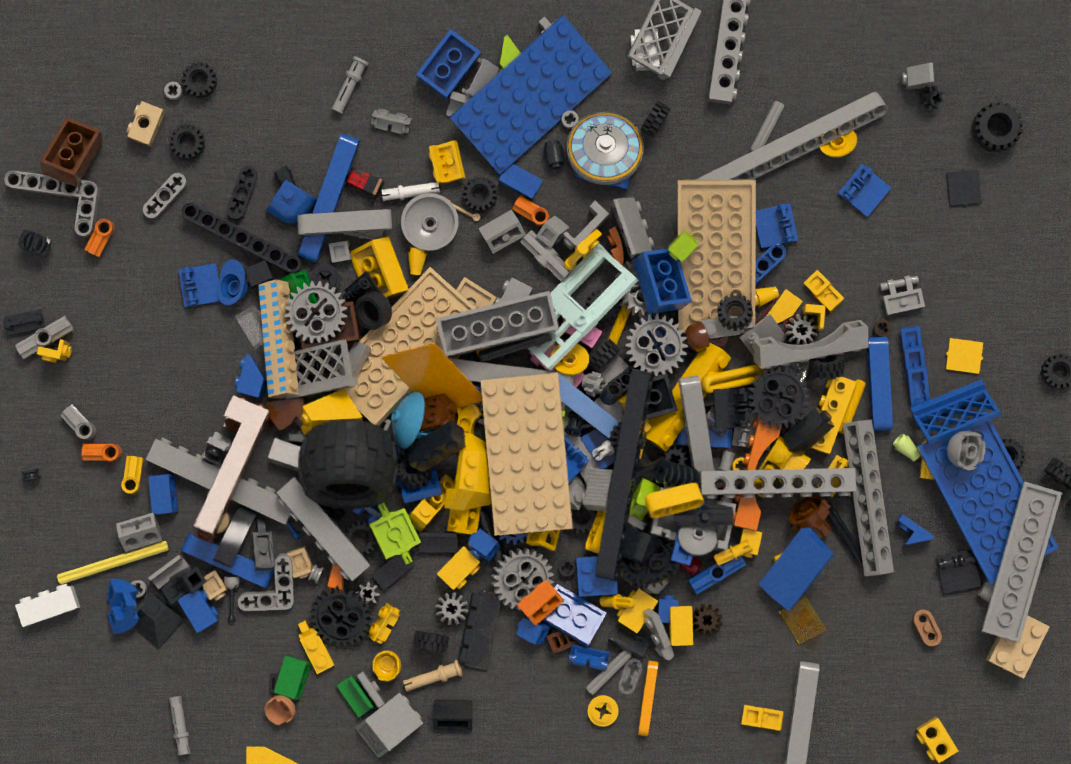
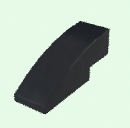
[213,505,257,568]

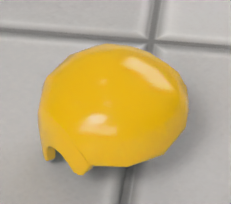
[373,650,402,681]

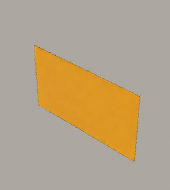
[381,342,482,408]

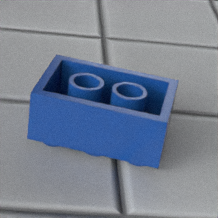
[416,29,482,101]
[633,249,692,314]

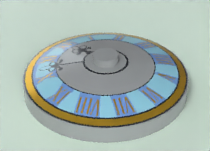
[567,112,644,185]

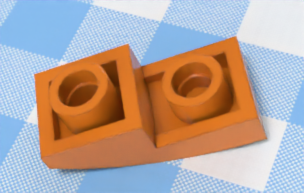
[607,227,624,266]

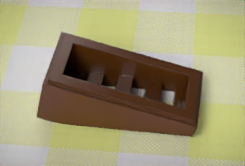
[547,630,580,654]

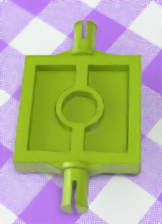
[369,502,421,565]

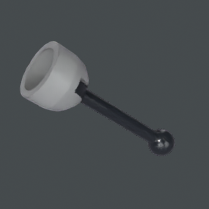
[224,576,240,623]

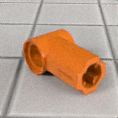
[512,195,550,227]
[85,219,115,257]
[82,444,123,461]

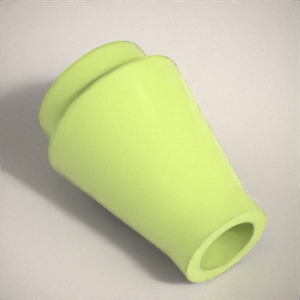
[893,434,921,461]

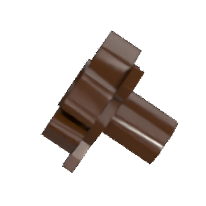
[789,495,831,539]

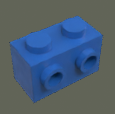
[178,588,220,633]

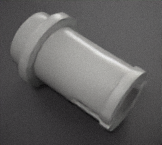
[717,451,735,471]

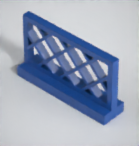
[910,380,1001,445]

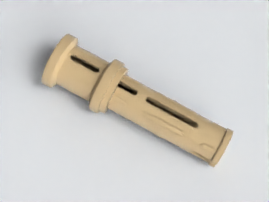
[403,660,463,692]

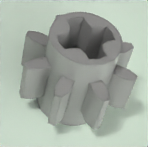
[582,371,606,397]
[356,582,380,604]

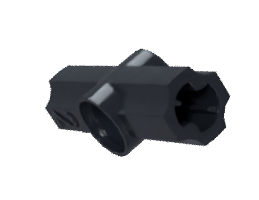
[674,506,734,527]

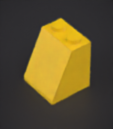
[301,389,362,436]

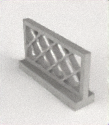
[627,0,702,80]
[286,340,358,399]

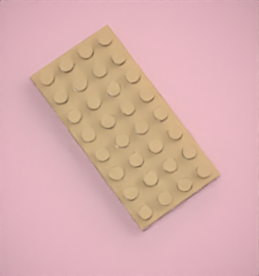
[678,180,756,333]
[338,267,476,426]
[481,373,573,535]

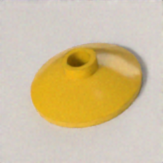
[820,131,857,157]
[551,344,589,375]

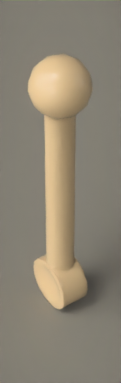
[449,200,480,221]

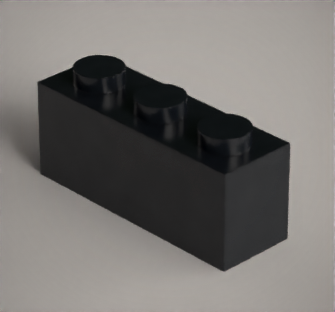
[408,421,466,473]

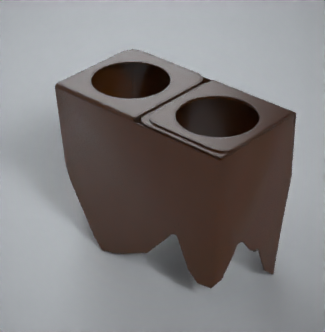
[267,397,305,432]

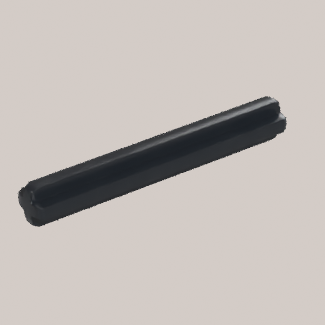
[479,332,552,362]
[827,502,864,569]

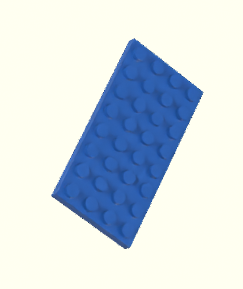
[449,15,612,175]
[917,411,1058,584]

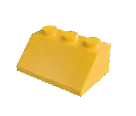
[351,236,409,299]

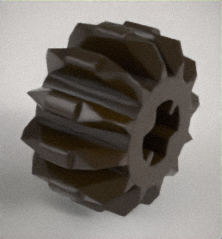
[692,604,723,636]

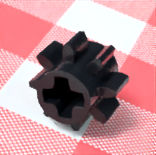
[919,86,943,110]

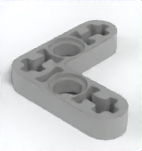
[238,553,294,611]

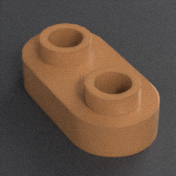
[913,609,942,646]

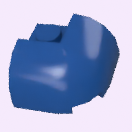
[266,180,317,224]
[106,579,139,634]

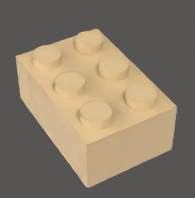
[985,615,1049,679]

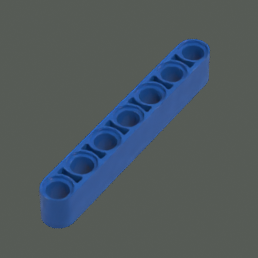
[298,133,360,263]

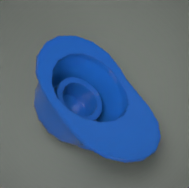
[217,260,248,305]

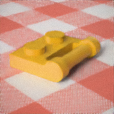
[564,229,602,270]

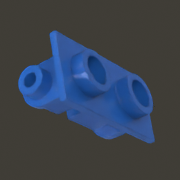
[569,644,610,671]

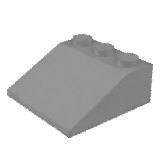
[612,197,655,261]

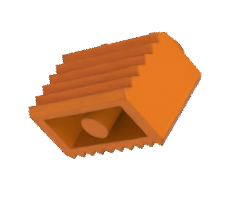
[517,580,564,626]

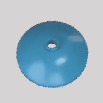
[391,391,425,448]

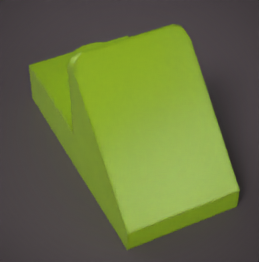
[629,478,660,521]

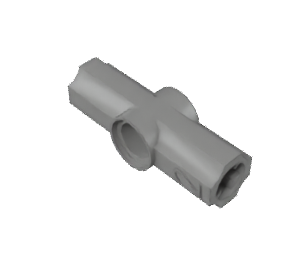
[520,230,572,282]
[15,316,74,360]

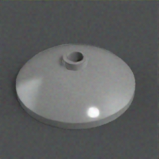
[401,193,459,251]

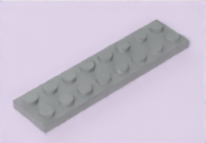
[981,482,1062,642]

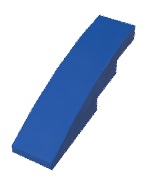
[900,325,930,407]

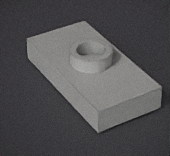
[357,671,385,707]

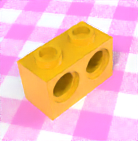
[916,717,958,763]

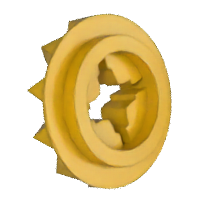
[588,695,618,726]

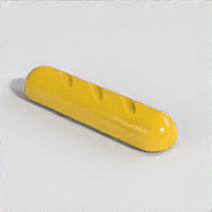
[701,364,767,393]

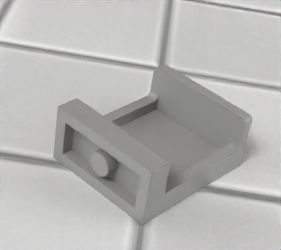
[563,201,609,250]

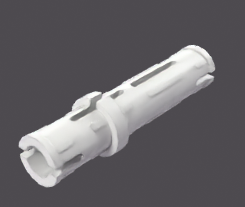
[381,182,440,202]

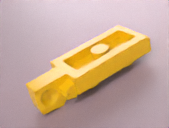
[298,620,335,674]

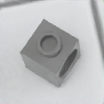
[536,216,569,248]

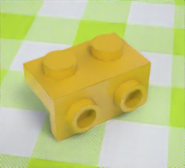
[429,140,465,184]
[37,339,72,363]

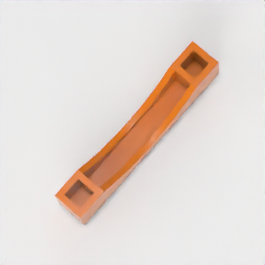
[732,416,782,531]

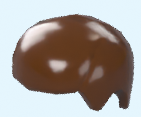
[685,321,710,352]

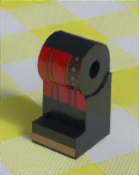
[346,167,385,198]

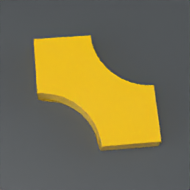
[457,404,483,435]

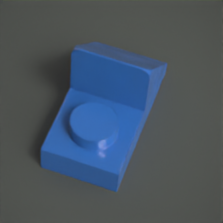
[896,514,935,545]

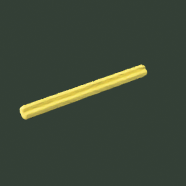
[57,541,169,584]

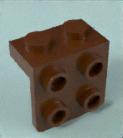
[419,393,457,432]

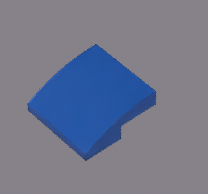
[399,465,442,503]

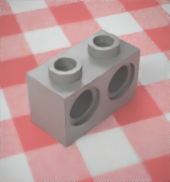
[116,513,162,552]

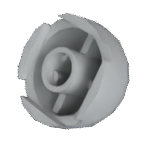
[947,431,985,470]

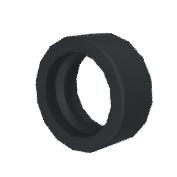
[355,291,392,330]

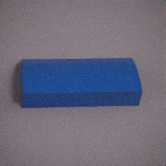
[759,528,834,611]

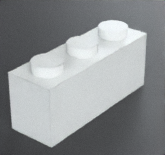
[15,584,81,627]

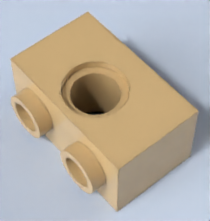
[126,101,165,147]

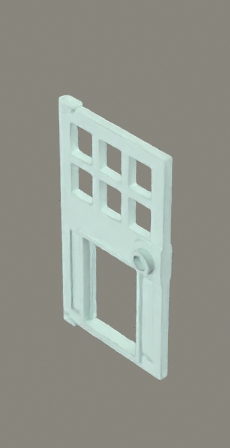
[527,244,638,370]

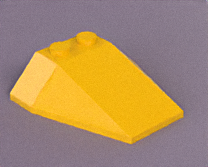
[445,432,492,511]

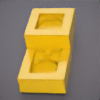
[804,270,845,313]
[741,705,784,731]

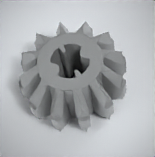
[785,314,817,345]
[436,592,468,625]

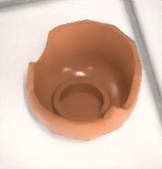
[264,695,296,725]

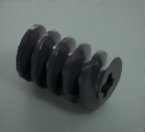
[655,460,700,487]

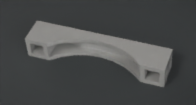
[753,320,869,369]

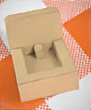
[287,546,313,579]
[202,570,228,601]

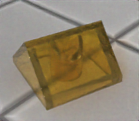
[779,596,827,644]

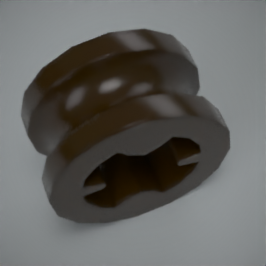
[873,320,891,337]

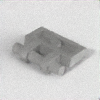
[880,275,925,315]

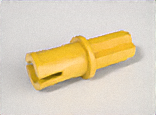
[714,539,753,565]
[600,594,635,610]

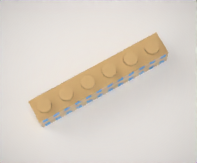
[258,280,299,399]

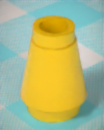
[408,247,427,275]
[755,287,779,307]

